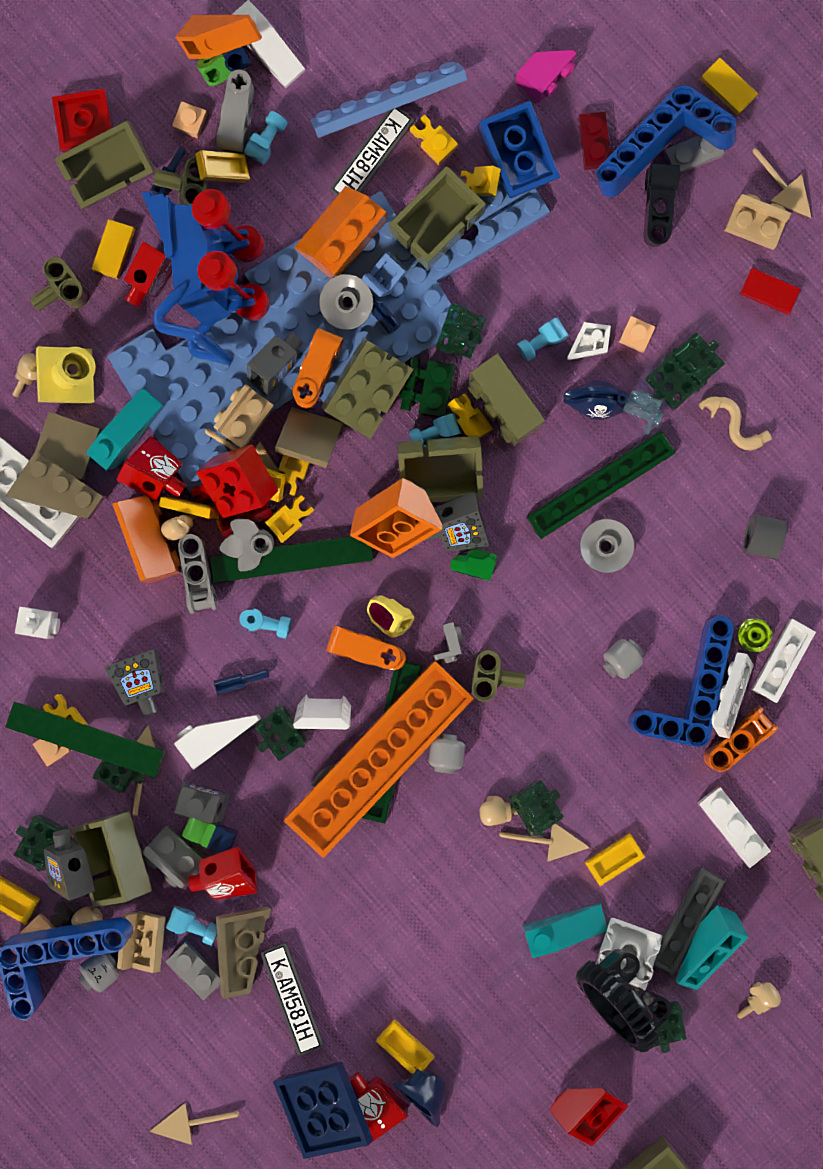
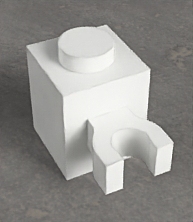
[15,607,60,639]

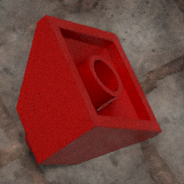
[548,1088,629,1147]

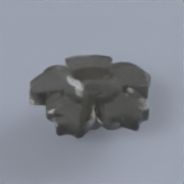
[50,901,82,927]

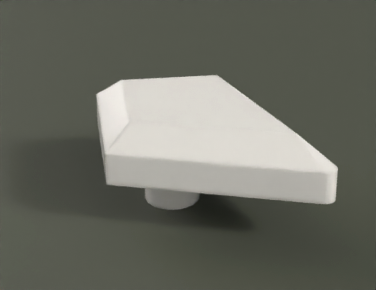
[567,322,611,360]

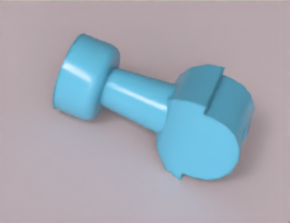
[244,111,288,165]
[516,317,569,362]
[408,413,462,445]
[239,608,292,639]
[166,906,217,946]

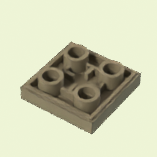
[275,407,343,468]
[35,412,101,480]

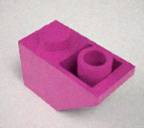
[515,50,577,103]

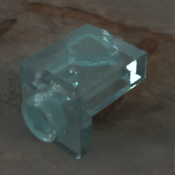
[623,390,663,435]

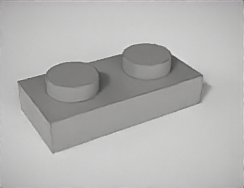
[664,136,725,174]
[166,940,220,1001]

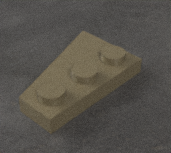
[5,451,105,520]
[216,906,271,999]

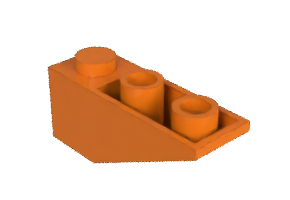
[175,15,262,59]

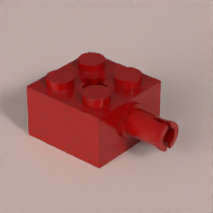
[191,444,279,518]

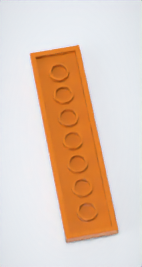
[283,661,474,858]

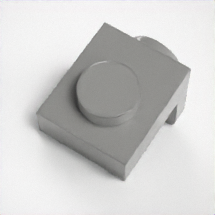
[434,622,464,664]

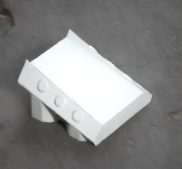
[293,695,351,729]
[596,918,663,991]

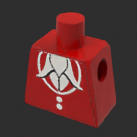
[124,241,172,307]
[116,435,188,500]
[188,847,258,900]
[349,1072,408,1147]

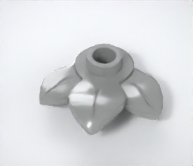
[219,518,274,571]

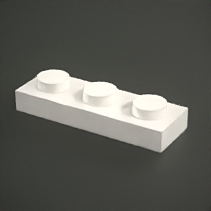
[751,619,816,703]
[712,652,754,739]
[697,786,771,868]

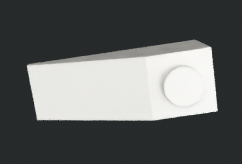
[232,0,305,88]
[174,714,262,770]

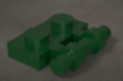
[399,357,455,418]

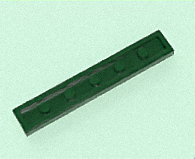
[526,431,676,540]
[210,536,374,583]
[362,662,422,824]
[5,702,166,778]

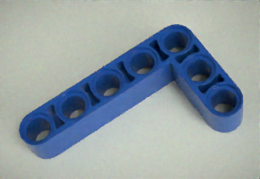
[597,85,737,197]
[629,616,733,747]
[0,917,133,1020]

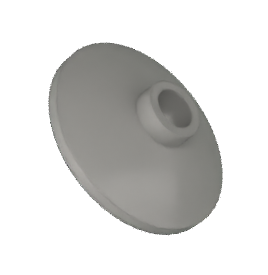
[319,274,373,330]
[580,519,634,573]

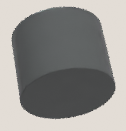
[743,513,787,560]

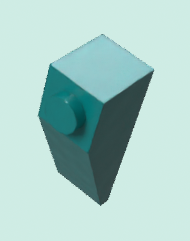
[86,388,164,470]
[522,903,607,959]
[676,905,749,990]

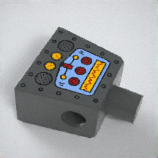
[247,332,303,397]
[425,492,489,551]
[104,649,165,717]
[175,780,232,823]
[44,829,95,901]

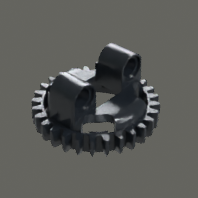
[576,949,671,1052]

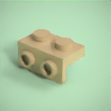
[117,911,166,973]

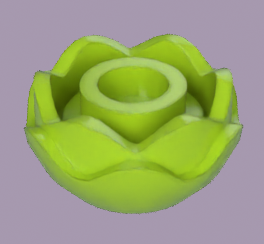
[738,619,772,652]

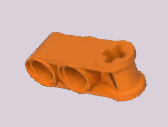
[292,328,344,408]
[326,625,406,670]
[704,706,778,772]

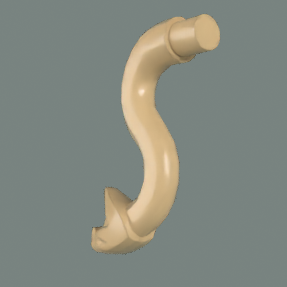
[699,396,772,451]

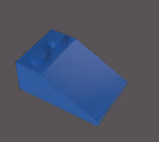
[478,101,560,198]

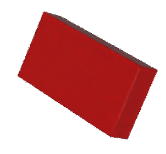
[740,268,801,315]

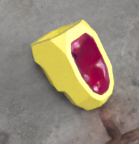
[367,595,415,638]

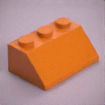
[294,186,387,279]
[350,478,443,558]
[112,496,181,584]

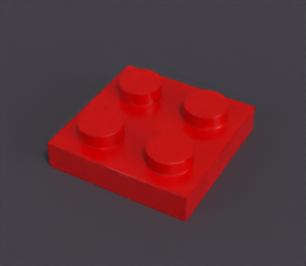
[52,88,112,152]

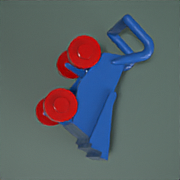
[141,189,270,365]

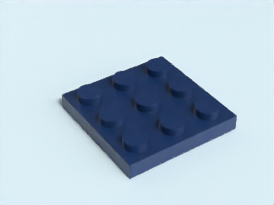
[273,1062,373,1159]

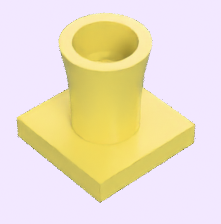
[36,346,96,404]

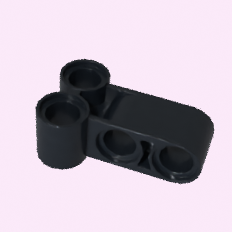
[643,163,680,247]

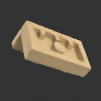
[724,194,791,250]
[214,384,275,448]

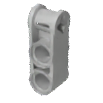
[216,70,254,153]
[178,534,218,614]

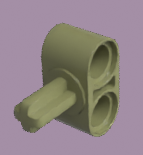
[153,157,208,205]
[30,257,88,311]
[471,650,526,702]

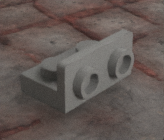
[142,825,204,889]

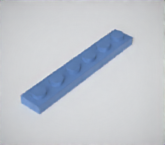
[310,62,467,138]

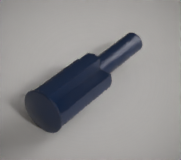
[150,147,186,196]
[372,297,401,334]
[214,669,270,696]

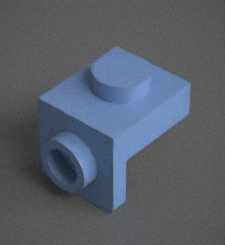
[361,252,409,297]

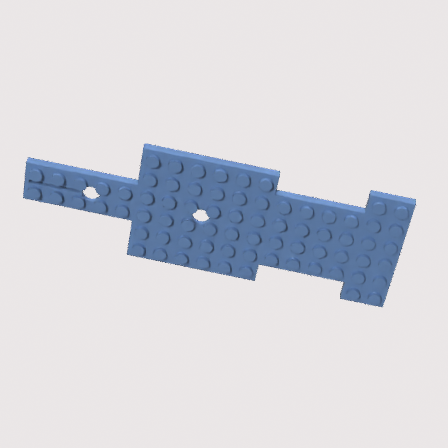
[107,180,550,493]

